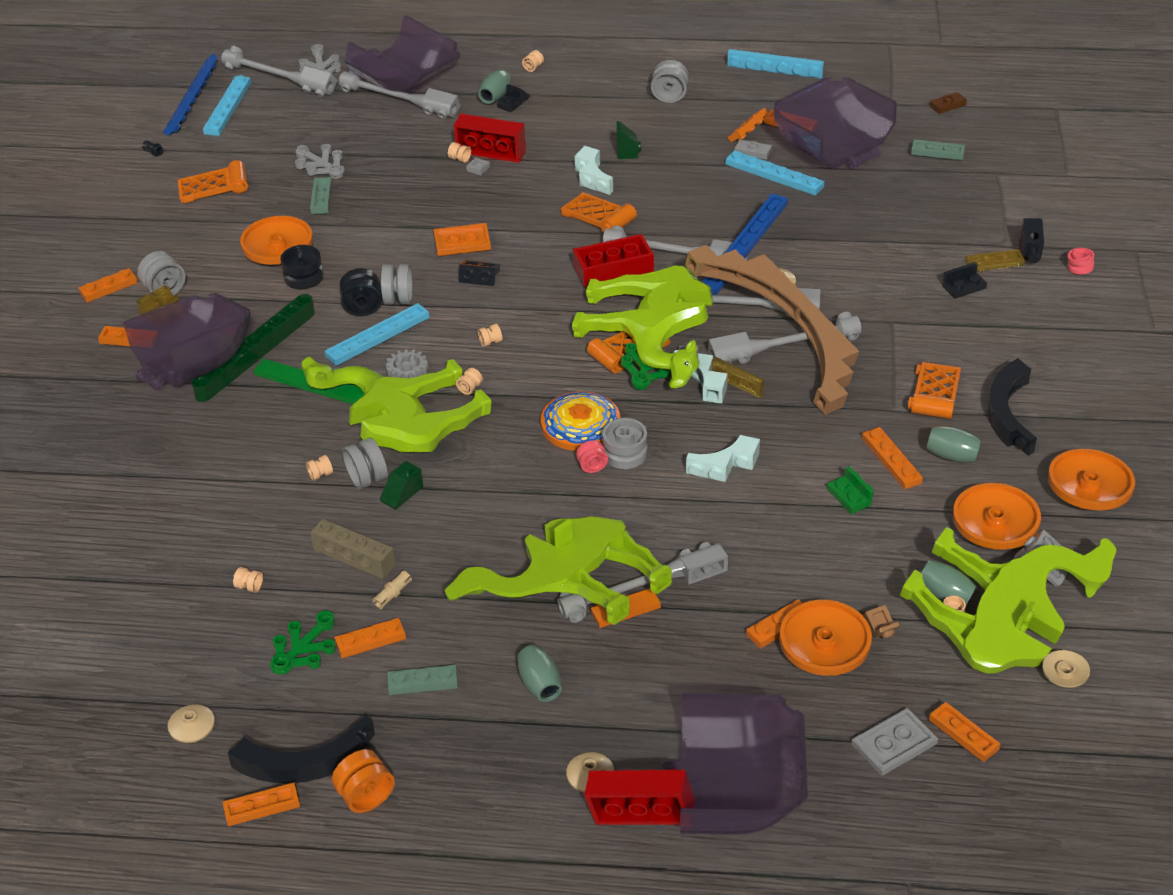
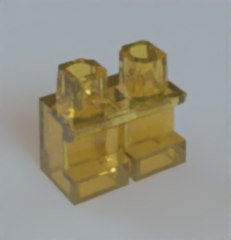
[136,285,183,325]

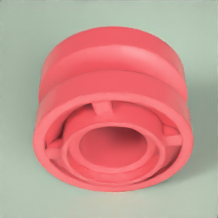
[1067,248,1094,274]
[576,440,608,473]

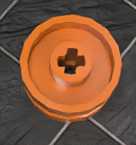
[331,749,395,813]

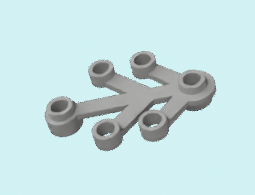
[299,44,341,73]
[295,144,345,179]

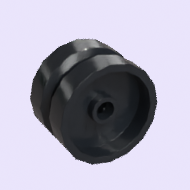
[280,245,324,289]
[340,268,382,316]

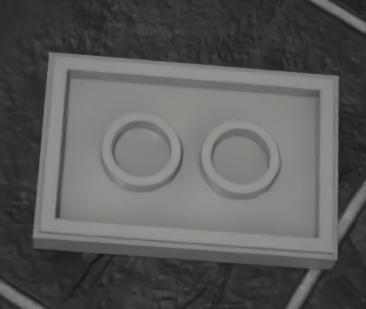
[851,708,938,776]

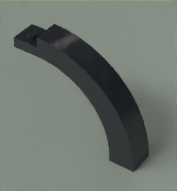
[988,358,1037,456]
[227,716,375,784]

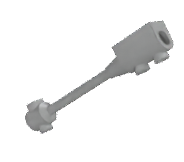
[222,46,338,97]
[339,68,461,119]
[603,225,749,261]
[712,288,821,316]
[708,312,861,368]
[557,542,728,623]

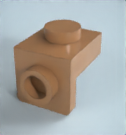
[863,605,900,639]

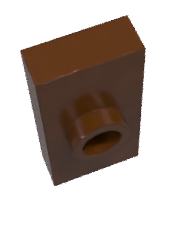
[929,92,967,114]

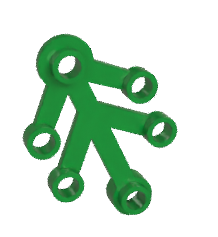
[620,343,671,390]
[270,611,336,675]

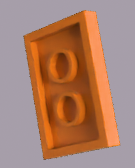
[434,223,491,256]

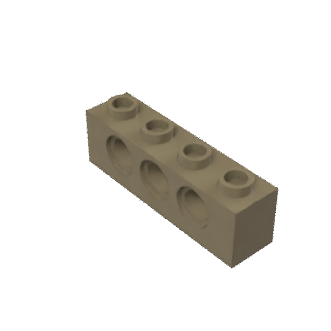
[310,519,396,579]

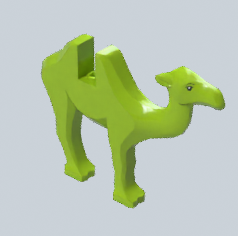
[572,266,713,388]
[301,357,491,452]
[445,516,672,625]
[900,527,1116,674]

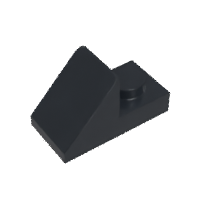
[497,84,530,113]

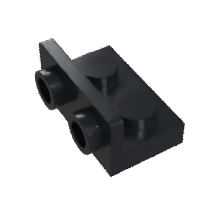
[459,260,500,286]
[942,262,987,299]

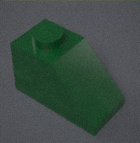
[616,121,641,159]
[380,461,423,510]

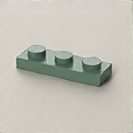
[911,140,965,160]
[310,177,332,214]
[387,665,458,695]

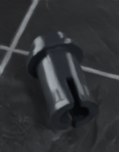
[142,140,163,156]

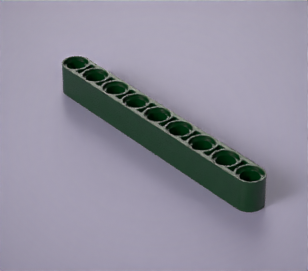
[192,294,315,402]

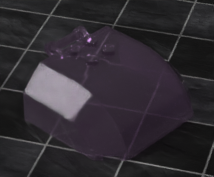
[345,15,460,91]
[774,78,897,169]
[123,293,250,390]
[662,693,808,835]

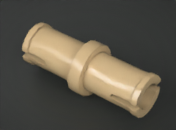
[372,570,412,609]

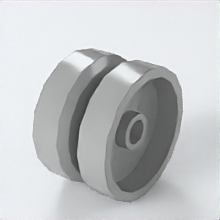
[651,60,688,103]
[137,251,186,299]
[381,264,412,305]
[602,418,648,469]
[342,437,388,490]

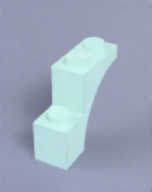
[575,146,613,195]
[674,350,727,403]
[686,435,760,482]

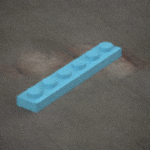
[728,49,824,79]
[203,76,251,136]
[726,150,824,196]
[324,303,430,366]

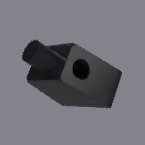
[1019,218,1044,264]

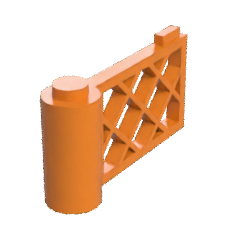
[177,160,248,203]
[560,192,637,233]
[587,331,670,374]
[908,362,961,419]

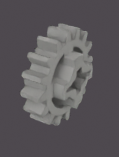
[385,349,428,378]

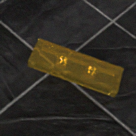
[965,249,1025,271]
[712,357,764,398]

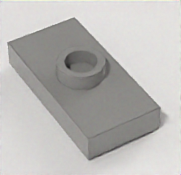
[734,140,772,159]

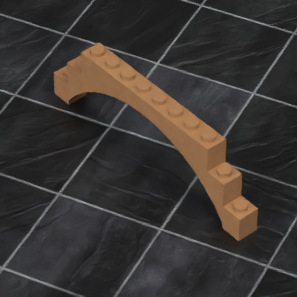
[685,245,859,415]

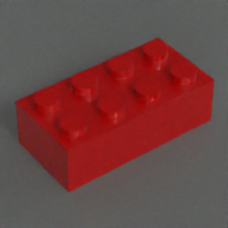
[454,114,526,163]
[573,234,654,288]
[584,769,695,825]

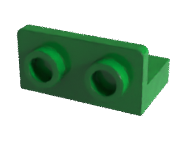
[827,466,874,514]

